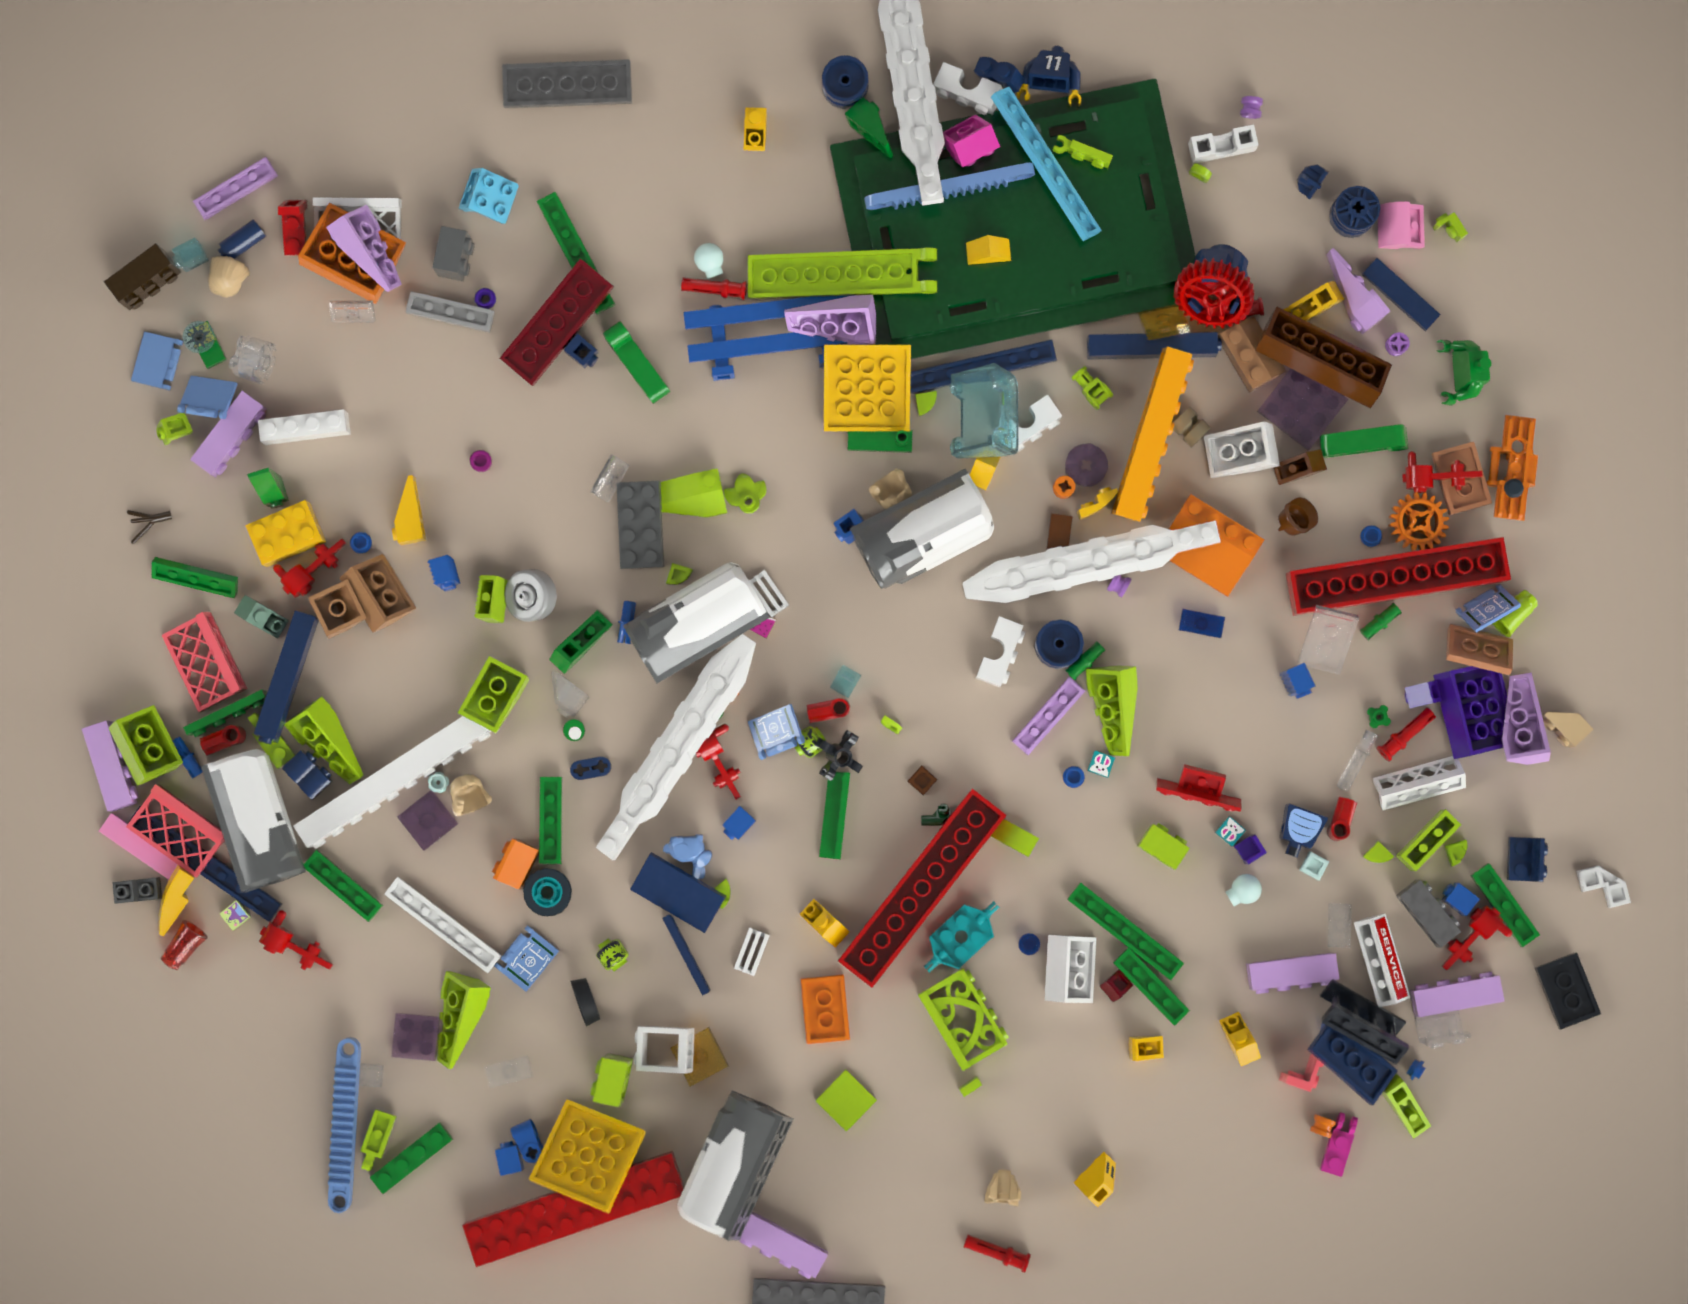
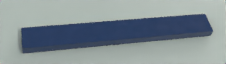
[910,339,1057,395]
[127,806,282,922]

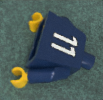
[1016,45,1081,106]

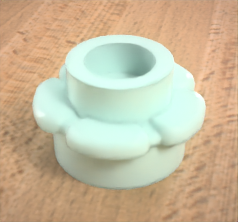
[428,772,449,793]

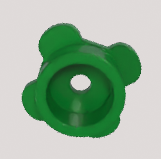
[1367,705,1391,729]

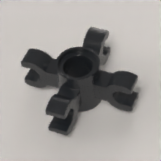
[815,730,863,781]

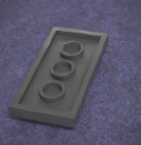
[617,481,664,569]

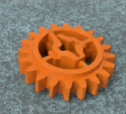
[1388,492,1450,551]

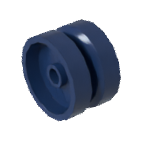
[822,55,869,109]
[1034,619,1084,669]

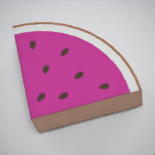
[750,617,777,639]

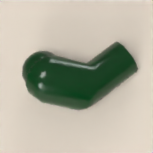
[921,804,950,826]

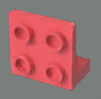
[1279,1054,1324,1092]

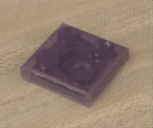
[397,790,459,851]
[391,1013,440,1061]

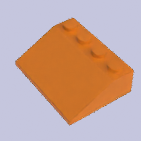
[298,203,406,304]
[1168,494,1265,597]

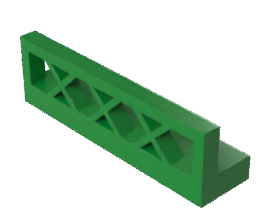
[819,772,850,860]

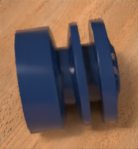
[1329,185,1380,238]

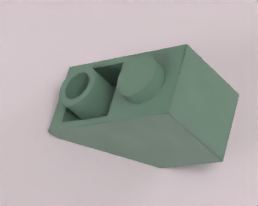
[234,595,289,639]

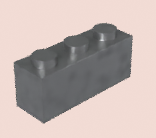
[1396,880,1461,948]

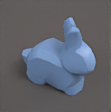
[663,834,712,879]

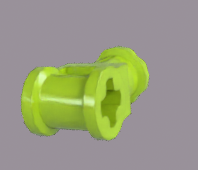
[1071,366,1114,410]

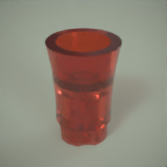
[160,920,208,970]

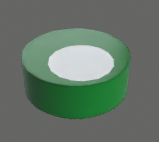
[563,719,585,741]

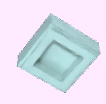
[1299,851,1329,881]

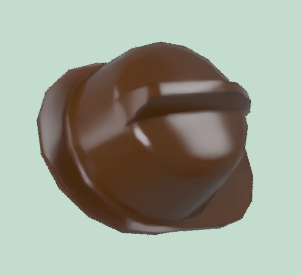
[1278,497,1318,536]

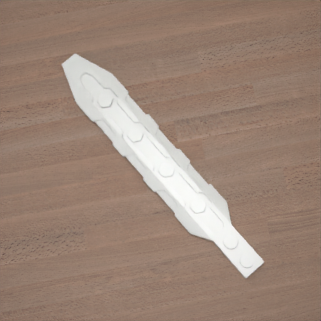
[878,0,945,206]
[963,521,1221,603]
[596,634,756,860]

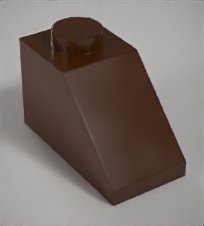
[1274,449,1327,485]

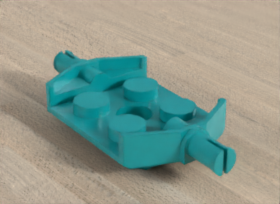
[924,901,1000,973]

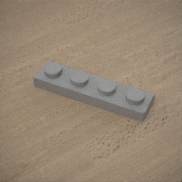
[406,291,495,333]

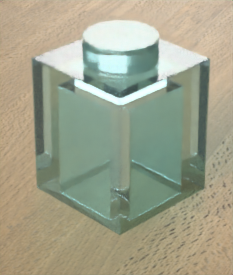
[172,238,209,272]

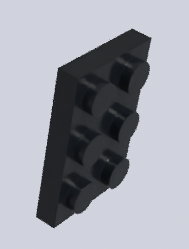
[1535,952,1601,1030]

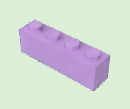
[190,391,267,478]
[82,720,139,812]
[1246,953,1339,994]
[1409,971,1505,1017]
[740,1211,828,1279]

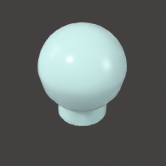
[694,243,724,279]
[1225,874,1262,907]

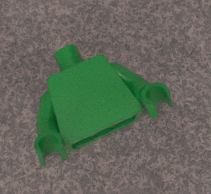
[1437,340,1492,406]

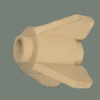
[984,1170,1021,1206]

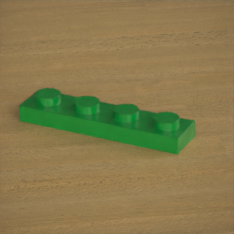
[151,557,238,599]
[183,689,267,738]
[539,777,562,864]
[304,850,384,922]
[1470,863,1540,947]
[1113,948,1190,1026]
[370,1122,453,1194]

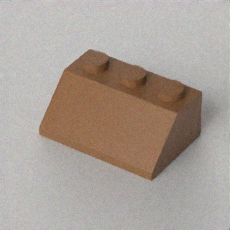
[1218,316,1287,393]
[339,554,416,633]

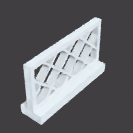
[313,197,402,239]

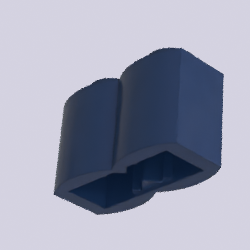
[974,57,1025,93]
[282,750,333,800]

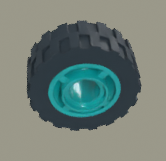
[523,868,572,917]

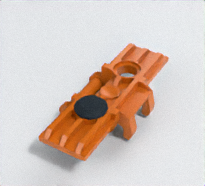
[1486,415,1538,521]

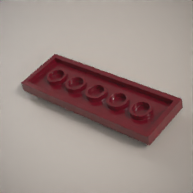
[499,258,614,386]

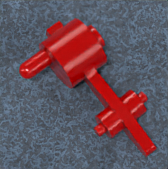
[1402,451,1483,493]
[273,538,346,598]
[696,724,741,800]
[1442,905,1512,971]
[259,910,333,970]

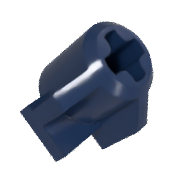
[1297,164,1329,200]

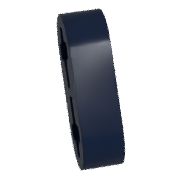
[570,757,612,780]

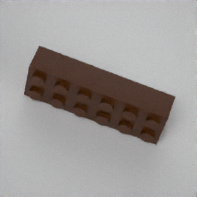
[1255,306,1392,409]

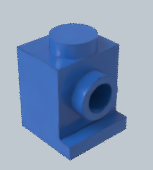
[833,509,864,544]

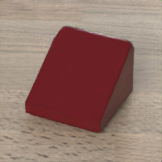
[1100,969,1133,1002]

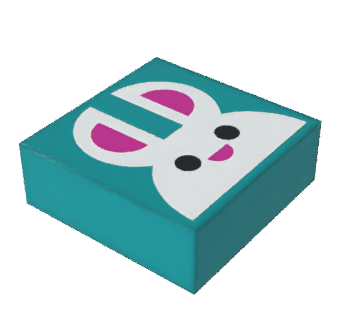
[1087,750,1115,778]
[1215,816,1246,847]

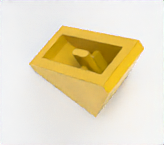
[966,235,1011,265]
[970,443,1003,491]
[1129,1036,1164,1061]

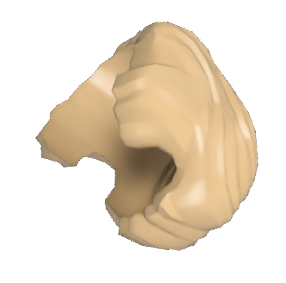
[209,256,250,298]
[869,468,912,509]
[450,774,492,816]

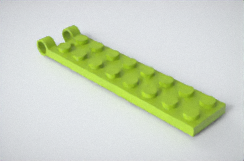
[748,248,937,299]

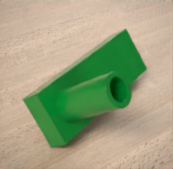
[848,430,913,453]

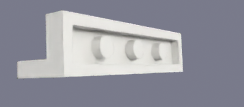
[1373,756,1466,810]

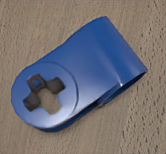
[510,1119,544,1163]

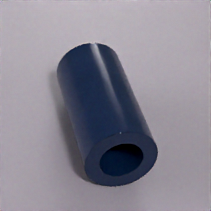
[218,219,267,259]

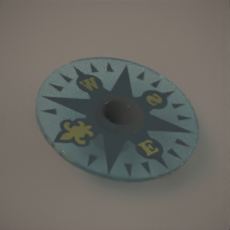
[183,321,215,353]

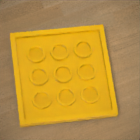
[823,344,911,431]
[529,1099,646,1213]

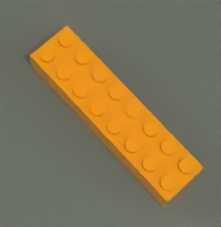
[1111,347,1194,522]

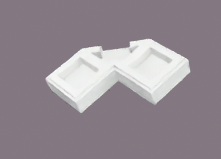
[1576,866,1631,908]

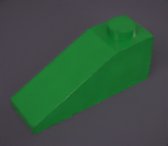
[844,97,893,159]
[247,468,289,509]
[549,610,613,674]

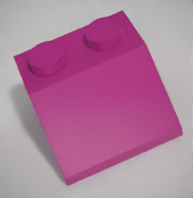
[943,115,1000,167]

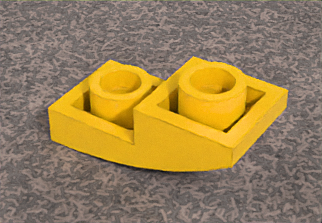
[1077,487,1118,520]

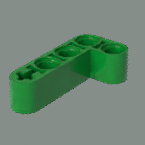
[602,321,670,404]
[1319,424,1409,458]

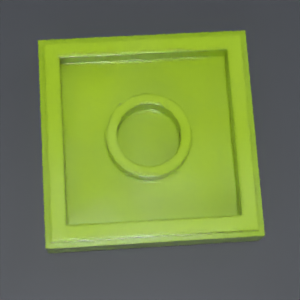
[815,1069,877,1132]

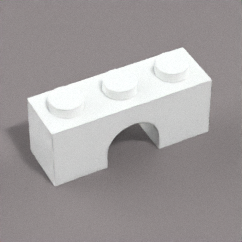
[933,62,1003,115]
[1188,124,1258,164]
[993,395,1062,455]
[976,616,1025,687]

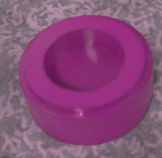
[470,450,492,472]

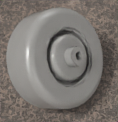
[504,569,557,622]

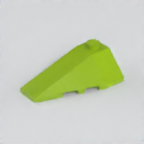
[661,468,727,518]
[1086,665,1138,757]
[284,696,364,784]
[437,971,491,1069]

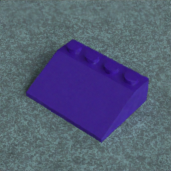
[1433,666,1507,759]

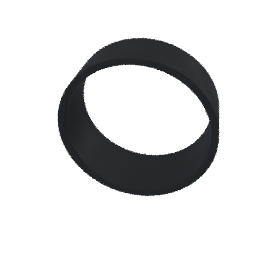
[570,978,600,1027]

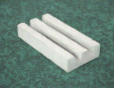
[749,570,789,617]
[734,927,770,976]

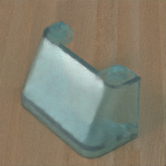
[950,363,1019,459]

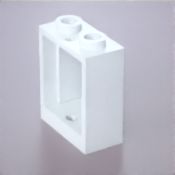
[634,1026,695,1074]

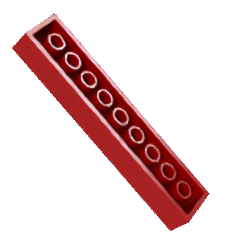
[1286,537,1511,616]
[838,788,1007,988]
[462,1150,685,1267]

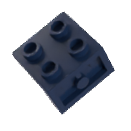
[1507,837,1548,882]

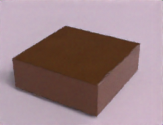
[907,765,938,796]

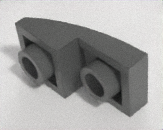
[112,877,162,904]

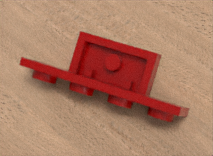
[1156,764,1242,812]

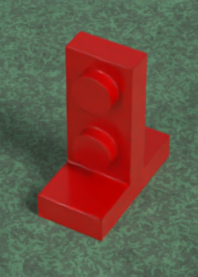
[278,200,307,255]

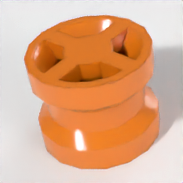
[1053,476,1075,499]
[1310,1114,1336,1138]

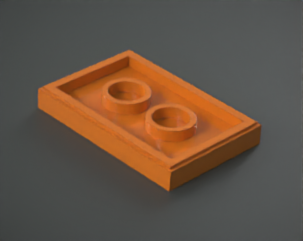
[801,974,850,1044]

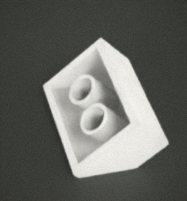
[1045,935,1096,1003]

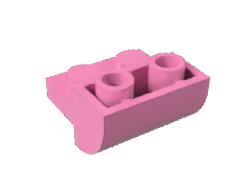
[1378,202,1425,249]

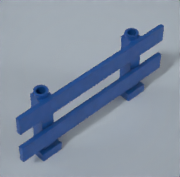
[683,295,854,381]

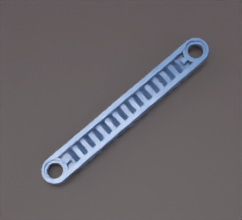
[864,163,1035,210]
[328,1037,361,1213]

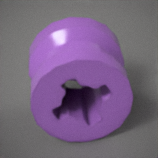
[1240,96,1263,119]
[1385,332,1410,356]
[1107,575,1132,598]

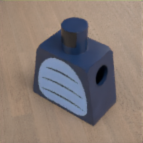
[1280,803,1328,858]

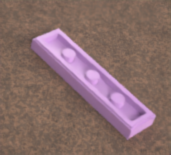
[193,157,278,220]
[1012,677,1085,755]

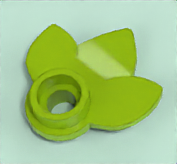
[724,473,767,514]

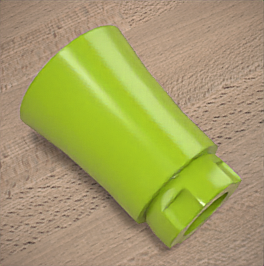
[1492,590,1538,637]

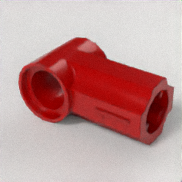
[807,698,850,723]
[200,725,246,756]
[1327,797,1357,841]

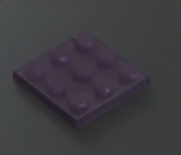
[1257,368,1348,450]

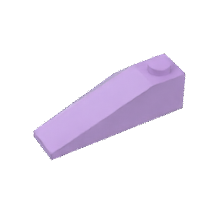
[326,205,402,292]
[1326,248,1390,334]
[784,295,876,344]
[1502,672,1551,765]

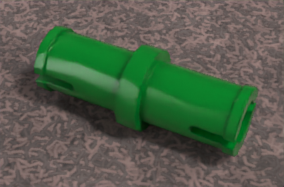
[1360,603,1402,641]
[1065,641,1106,680]

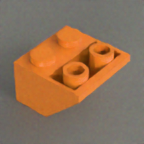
[492,839,539,889]

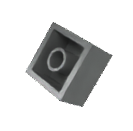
[432,226,474,282]

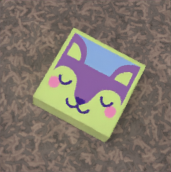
[220,900,251,931]

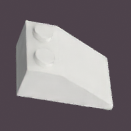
[1204,421,1280,478]

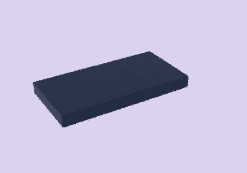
[630,852,726,933]
[1307,1024,1398,1105]

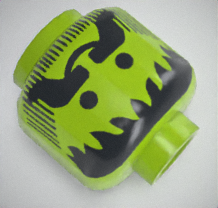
[794,726,826,758]
[596,938,629,971]

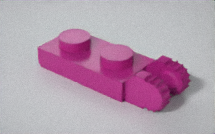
[1320,1112,1358,1177]

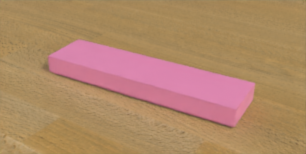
[99,813,178,880]

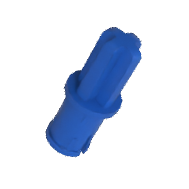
[617,601,636,644]
[172,737,203,779]

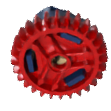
[1174,244,1255,329]

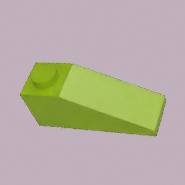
[1382,1073,1431,1139]

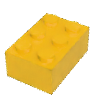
[245,500,326,567]

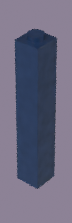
[1087,332,1222,360]
[254,611,319,745]

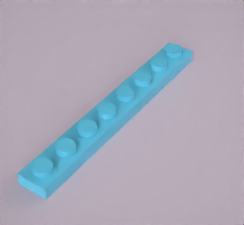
[991,87,1102,241]

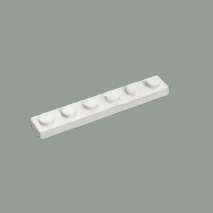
[384,877,502,973]

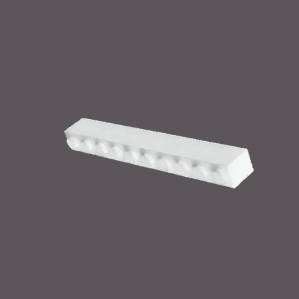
[294,716,491,849]

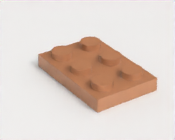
[1431,441,1492,516]
[1446,624,1513,675]

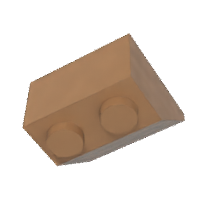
[308,579,367,639]

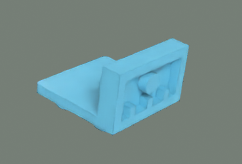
[458,168,519,224]

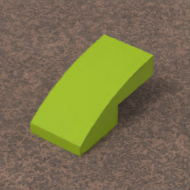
[991,819,1039,857]

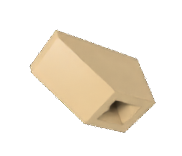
[1542,712,1594,748]

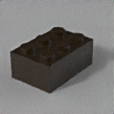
[104,243,181,311]

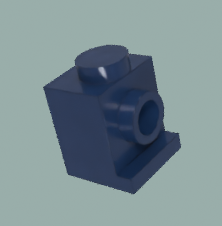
[564,333,599,369]

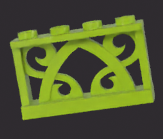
[918,968,1009,1071]

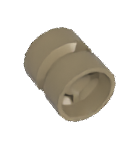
[1173,407,1211,448]

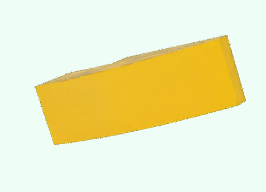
[158,865,194,937]

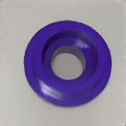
[475,288,496,309]

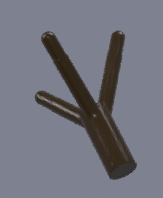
[127,510,172,544]

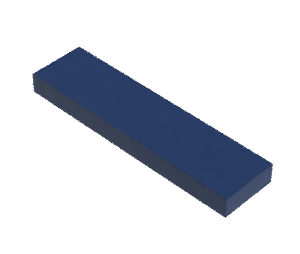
[1361,258,1441,331]
[662,914,711,996]

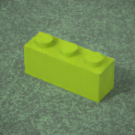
[1396,809,1461,871]

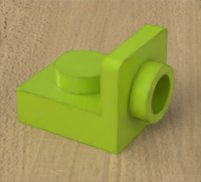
[1432,212,1468,243]
[156,412,193,445]

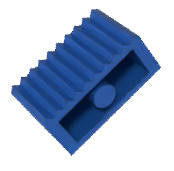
[427,555,460,592]
[1280,663,1315,699]

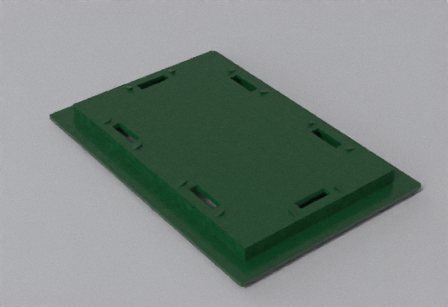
[830,79,1196,359]

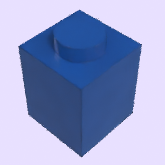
[722,806,756,840]
[1441,882,1480,916]
[495,1141,524,1176]

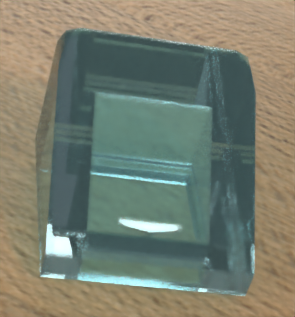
[830,665,861,698]

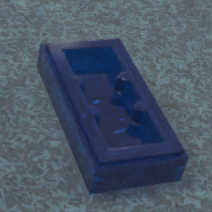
[1178,609,1225,639]

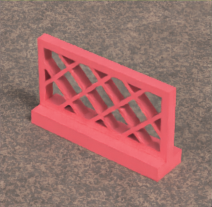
[162,612,248,712]
[126,784,225,878]

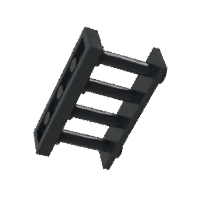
[1320,979,1409,1065]

